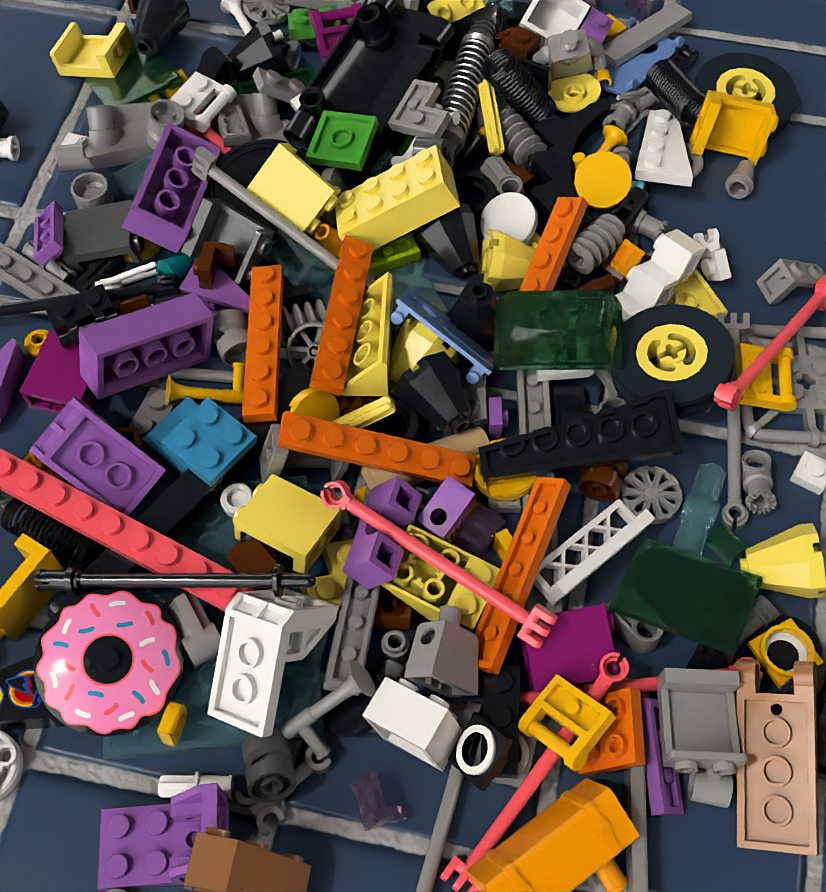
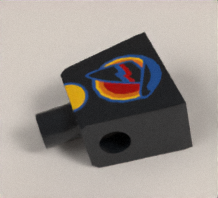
[0,656,65,731]

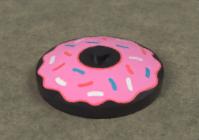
[34,588,184,737]

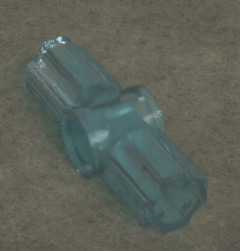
[671,463,727,562]

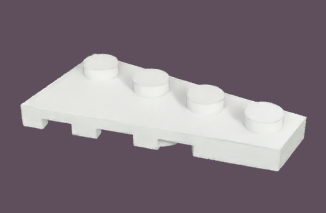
[634,109,693,187]

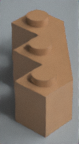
[184,827,311,892]

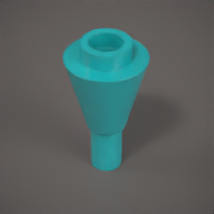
[156,254,200,281]

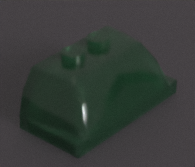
[493,290,622,370]

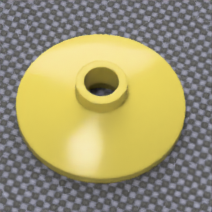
[548,73,601,113]

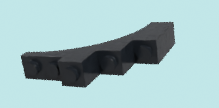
[530,97,611,238]

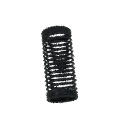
[481,48,556,128]
[645,59,706,128]
[1,497,107,571]

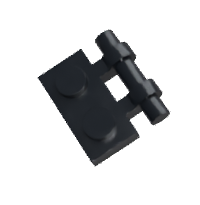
[44,284,118,348]

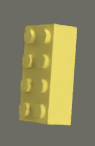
[335,145,460,250]

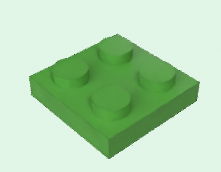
[288,6,341,40]
[305,110,379,171]

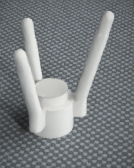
[95,262,157,309]

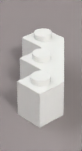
[599,229,706,336]

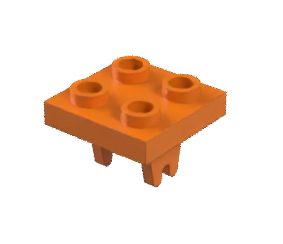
[577,687,646,776]

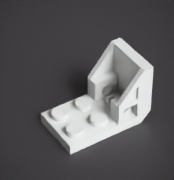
[207,588,339,738]

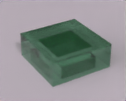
[705,523,747,567]

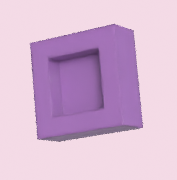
[487,397,508,440]

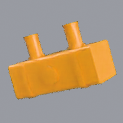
[466,778,640,892]

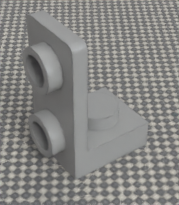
[756,258,825,305]

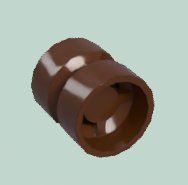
[577,462,630,502]

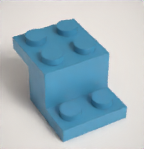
[142,396,257,487]

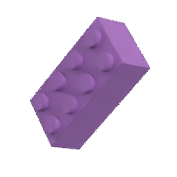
[122,122,221,253]
[79,292,214,400]

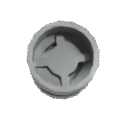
[146,99,185,151]
[70,172,115,209]
[212,309,248,367]

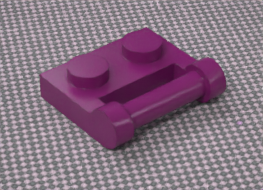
[309,3,362,59]

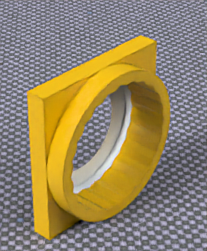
[747,618,824,689]

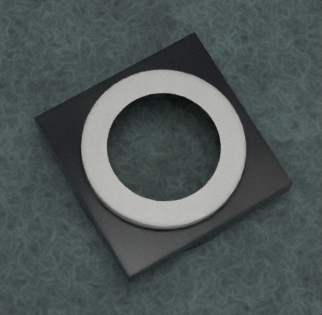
[448,712,513,791]

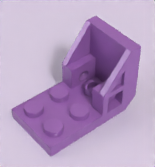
[29,395,166,516]
[97,783,229,891]

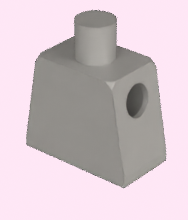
[404,605,478,698]

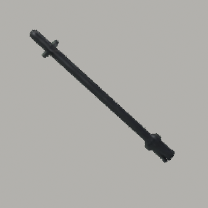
[35,564,316,597]

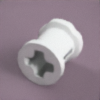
[0,136,20,161]

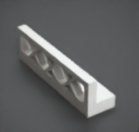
[534,499,655,606]

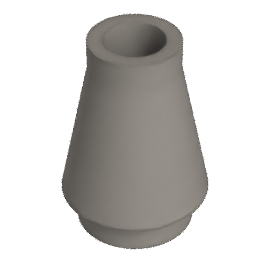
[725,160,755,199]

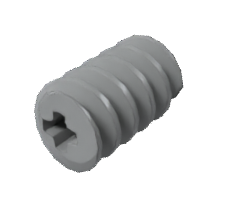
[499,108,547,168]
[567,214,625,274]
[281,299,327,345]

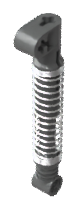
[412,4,503,169]

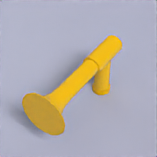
[573,125,628,193]
[165,362,245,407]

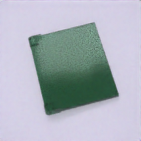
[82,48,183,105]
[609,537,763,655]

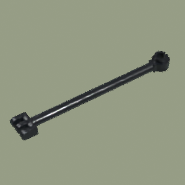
[0,274,179,317]

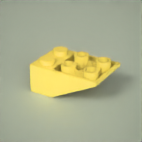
[381,524,500,632]

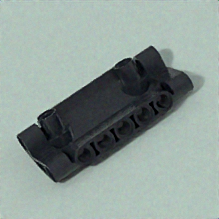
[283,0,454,181]

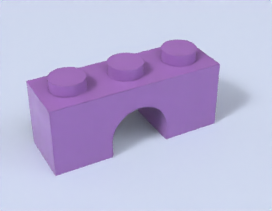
[342,476,422,590]

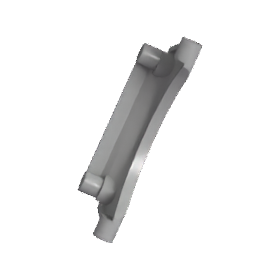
[56,92,290,172]

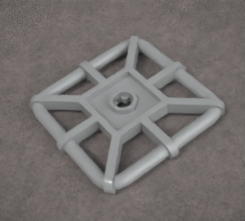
[740,324,826,447]

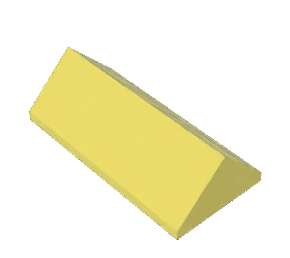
[341,272,394,396]

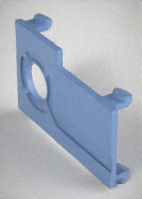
[589,17,685,100]
[391,287,497,384]

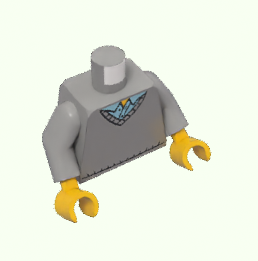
[530,29,612,102]

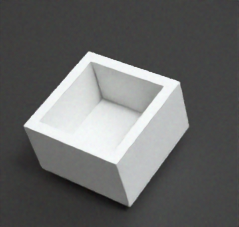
[519,0,590,49]
[362,676,463,772]

